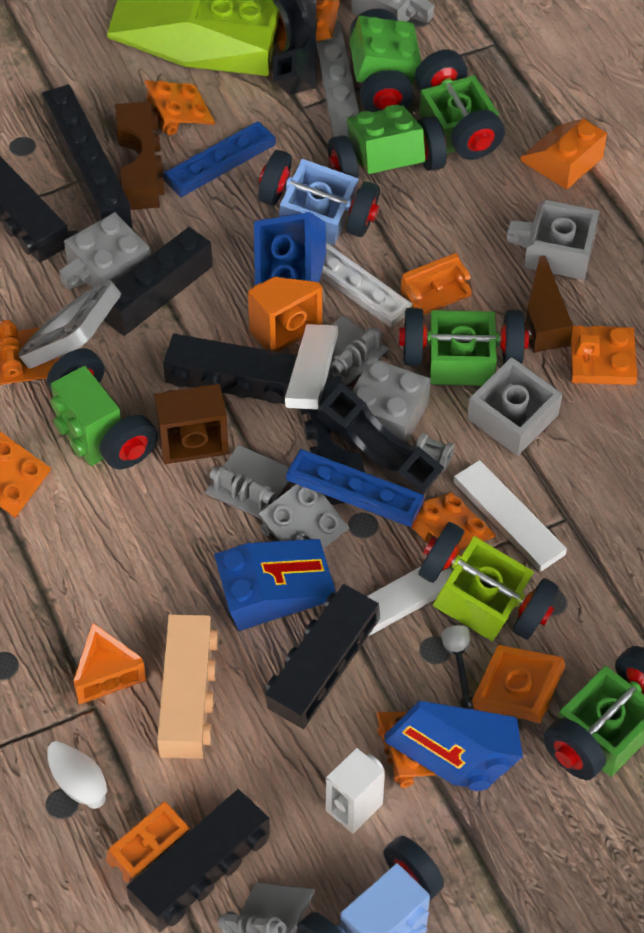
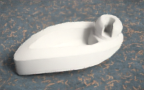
[47,741,107,809]

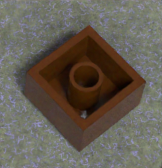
[154,384,229,465]

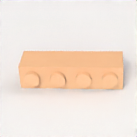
[157,614,218,759]

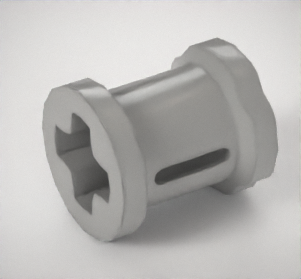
[416,433,455,472]

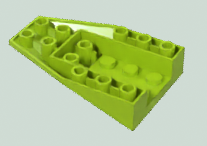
[107,0,280,76]

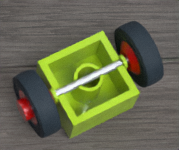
[418,522,559,642]

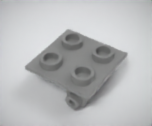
[328,316,389,387]
[205,445,290,519]
[258,484,349,549]
[218,883,315,933]

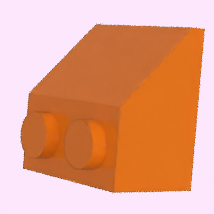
[520,118,607,190]
[248,277,322,352]

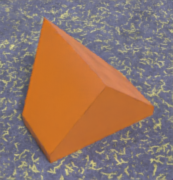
[73,622,146,705]

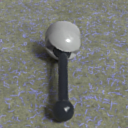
[441,625,473,709]

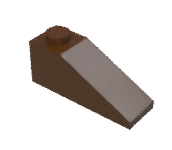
[525,256,573,353]

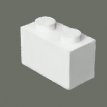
[326,748,385,834]

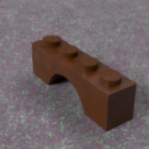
[115,101,165,210]

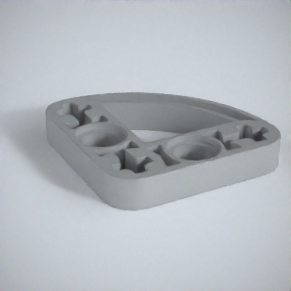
[18,280,121,369]

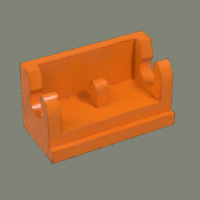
[401,253,472,315]
[105,801,190,882]

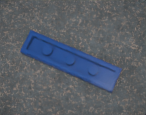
[163,121,276,197]
[286,449,425,527]

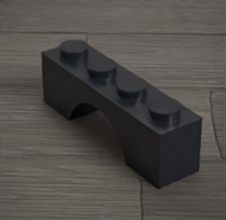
[273,0,316,94]
[298,376,365,505]
[316,382,444,495]

